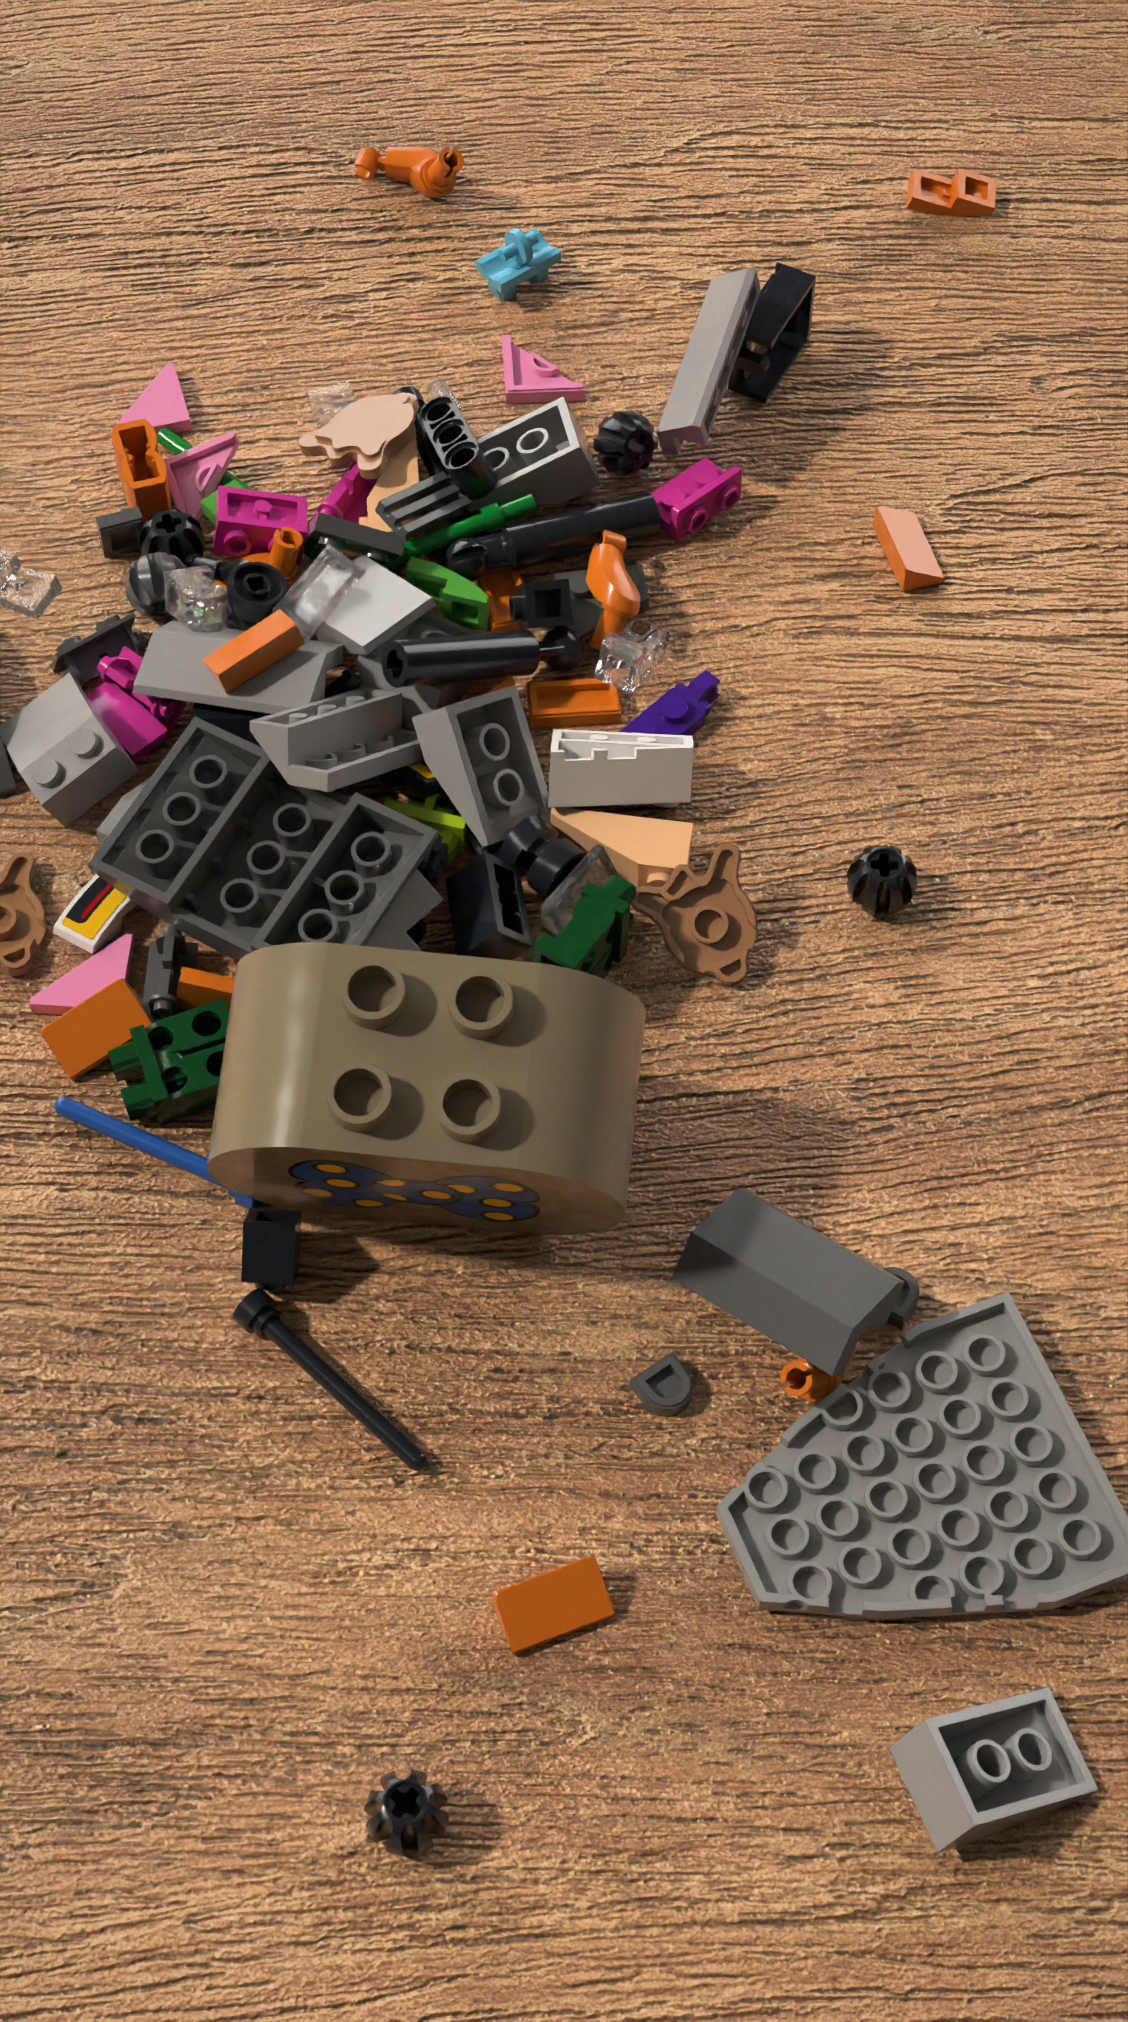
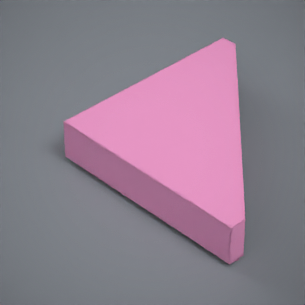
[502,335,585,404]
[111,363,192,437]
[164,431,240,521]
[30,934,135,1015]

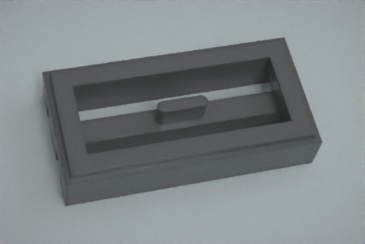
[375,471,471,541]

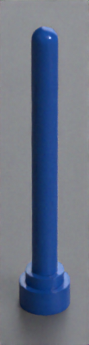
[54,1097,265,1210]

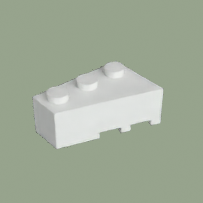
[548,729,694,808]

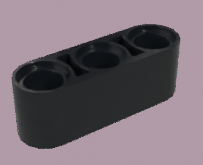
[419,395,498,500]

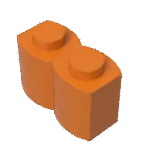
[112,419,172,523]

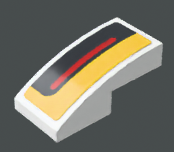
[53,874,138,954]

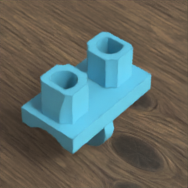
[476,228,561,301]

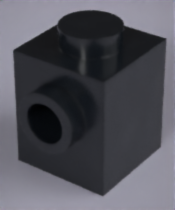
[509,579,574,631]
[241,1208,302,1291]

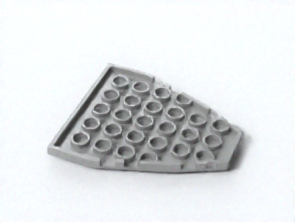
[715,1291,1128,1619]

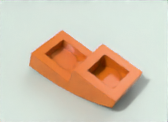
[907,168,996,217]

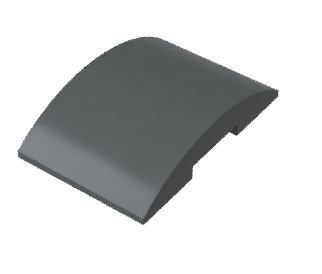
[88,716,439,961]

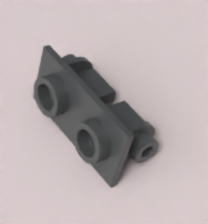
[51,612,148,687]
[143,926,199,1023]

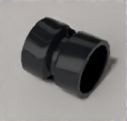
[221,562,287,631]
[498,815,589,903]

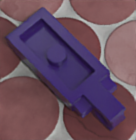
[619,670,720,736]

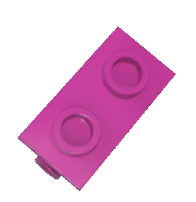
[308,461,379,525]
[97,646,188,732]

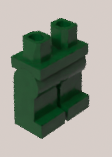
[532,875,636,979]
[107,998,229,1126]

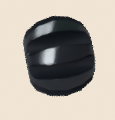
[593,410,658,476]
[138,508,206,563]
[847,845,918,915]
[364,1769,450,1857]

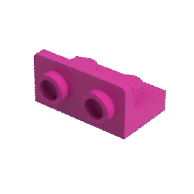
[650,457,742,542]
[213,485,308,565]

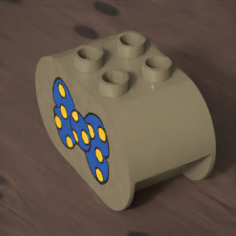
[207,942,646,1235]

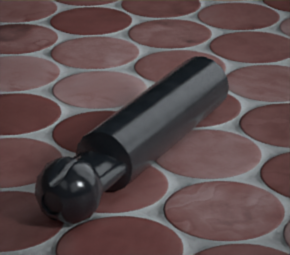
[445,492,661,582]
[381,628,585,688]

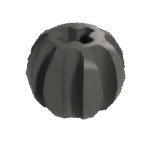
[125,552,192,619]

